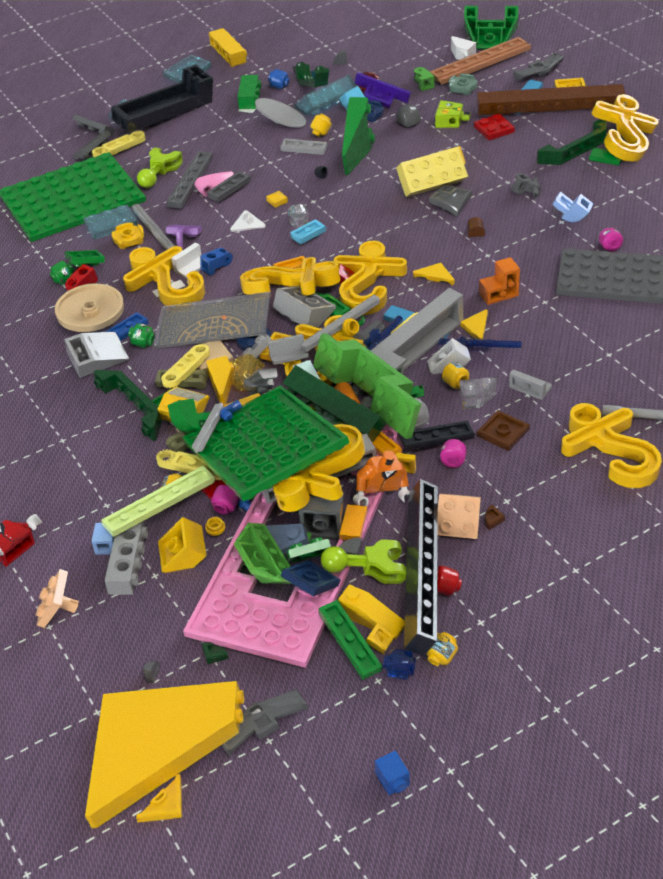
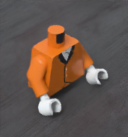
[353,451,410,506]

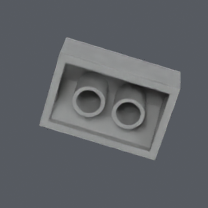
[273,286,336,327]

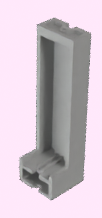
[371,288,463,374]

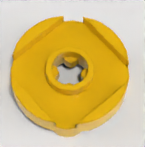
[112,223,144,249]

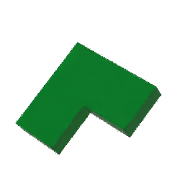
[589,148,622,166]

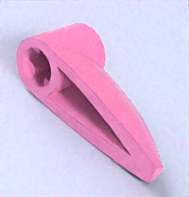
[194,171,234,197]

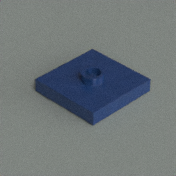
[281,560,341,596]

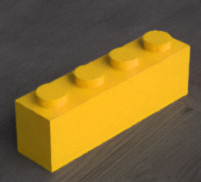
[209,28,247,67]

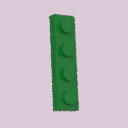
[318,600,383,680]

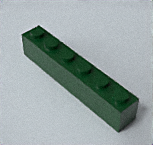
[283,365,387,442]

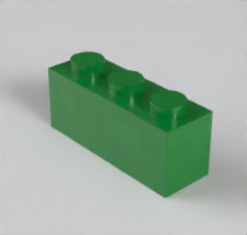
[237,75,262,110]

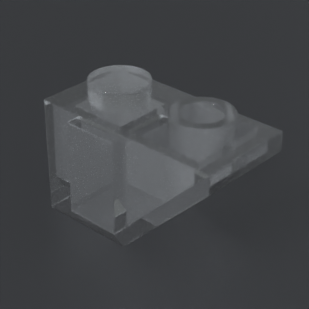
[459,377,497,409]

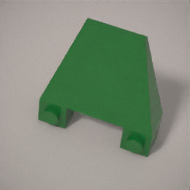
[464,6,519,50]
[342,97,375,175]

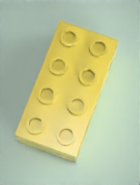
[396,147,468,197]

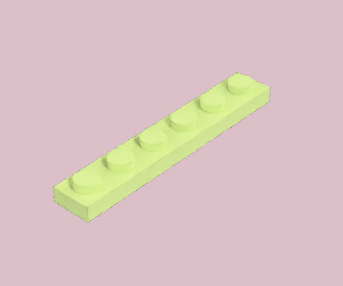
[102,466,215,537]

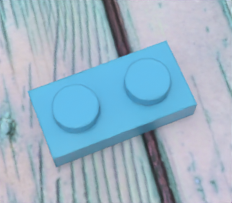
[290,219,326,244]

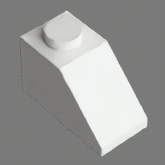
[451,36,476,60]
[427,338,471,374]

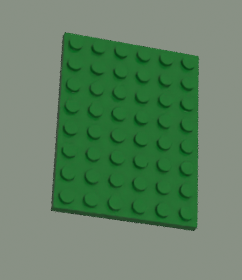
[0,152,146,242]
[182,385,350,502]

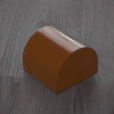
[467,217,485,237]

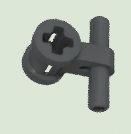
[511,173,540,198]

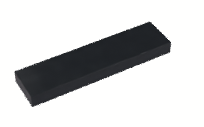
[396,420,475,451]

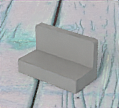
[267,334,309,365]
[509,369,552,400]

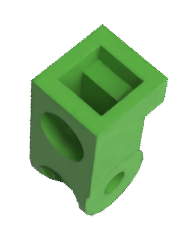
[414,67,434,91]

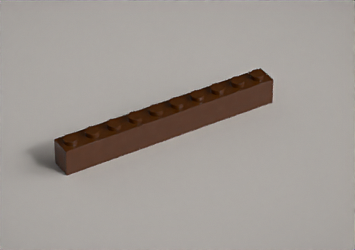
[476,84,626,115]

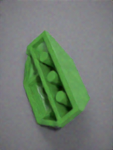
[234,522,291,584]

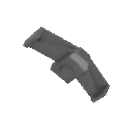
[513,52,564,81]
[243,368,278,396]
[221,689,309,757]

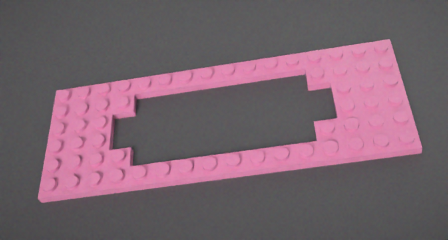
[183,404,403,668]

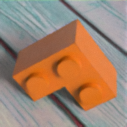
[479,257,520,305]

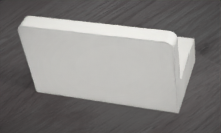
[171,243,201,278]

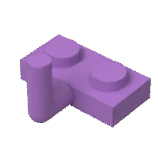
[166,225,202,249]

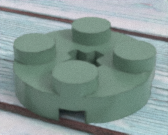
[449,74,477,95]

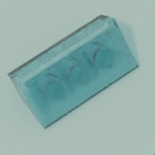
[294,74,356,116]

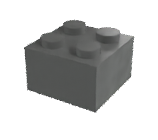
[299,494,345,540]

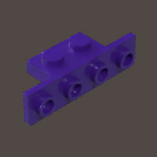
[354,72,411,108]

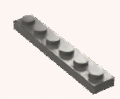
[167,151,213,208]

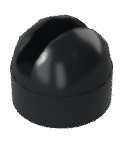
[314,166,328,179]

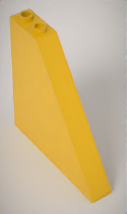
[85,681,244,829]

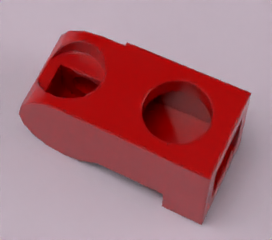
[65,264,98,291]

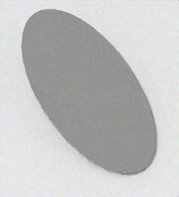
[255,98,306,128]

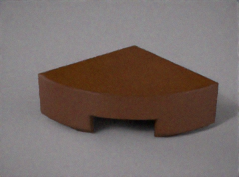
[485,504,505,530]

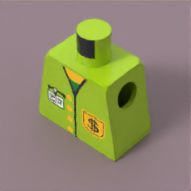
[435,100,471,128]

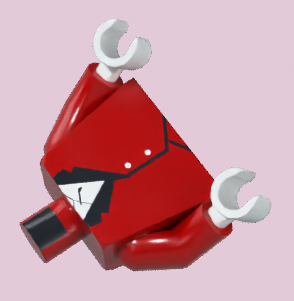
[0,514,42,567]

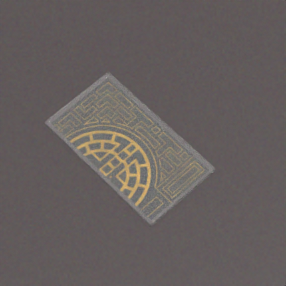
[153,292,271,349]

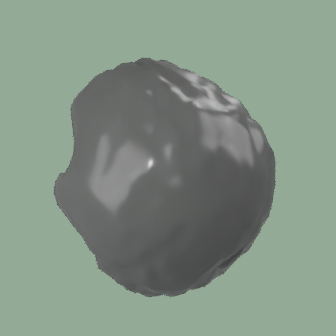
[396,104,421,127]

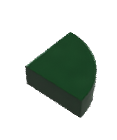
[202,642,229,665]

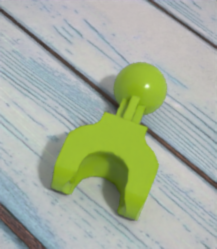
[137,148,183,188]
[321,539,406,584]

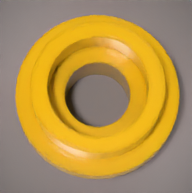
[342,318,359,336]
[205,517,226,536]

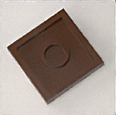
[477,410,530,451]

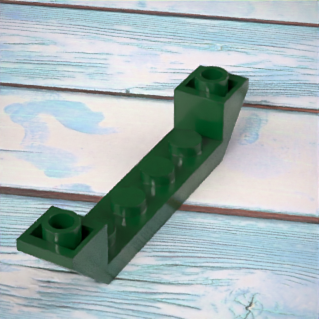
[292,62,329,88]
[537,119,606,165]
[93,370,162,442]

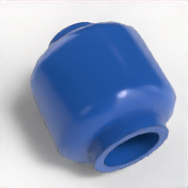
[268,69,290,89]

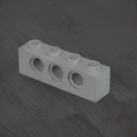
[105,521,148,595]

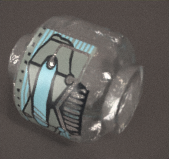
[288,204,309,228]

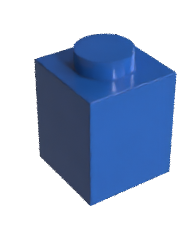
[374,751,410,795]

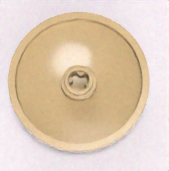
[55,284,124,332]

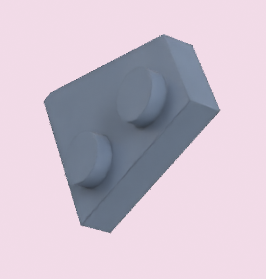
[266,524,309,555]

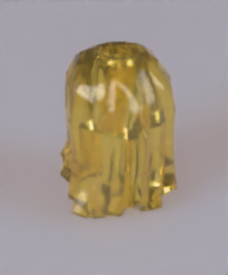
[231,354,265,391]

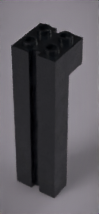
[111,64,213,133]

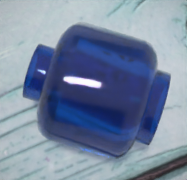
[382,648,416,680]

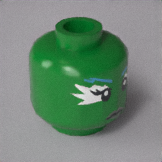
[49,260,75,285]
[128,323,155,348]

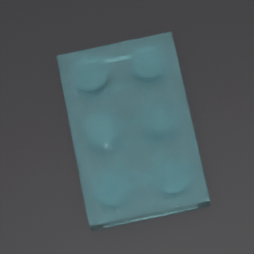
[163,54,211,82]
[83,205,138,239]

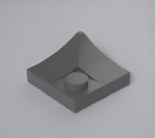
[429,185,472,217]

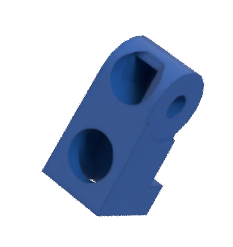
[200,248,233,276]

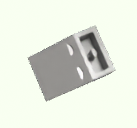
[64,332,129,378]

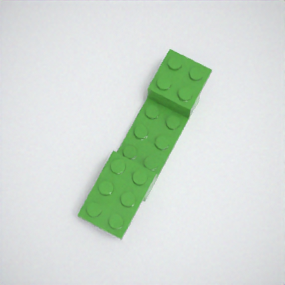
[313,333,421,439]

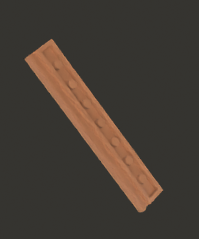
[430,37,531,85]

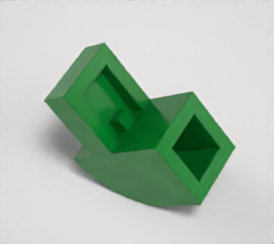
[168,399,211,433]

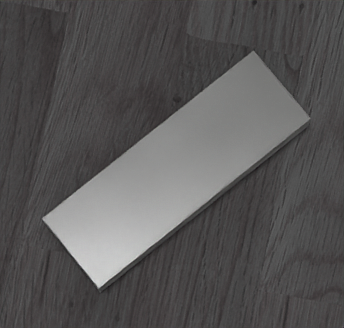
[280,139,327,155]

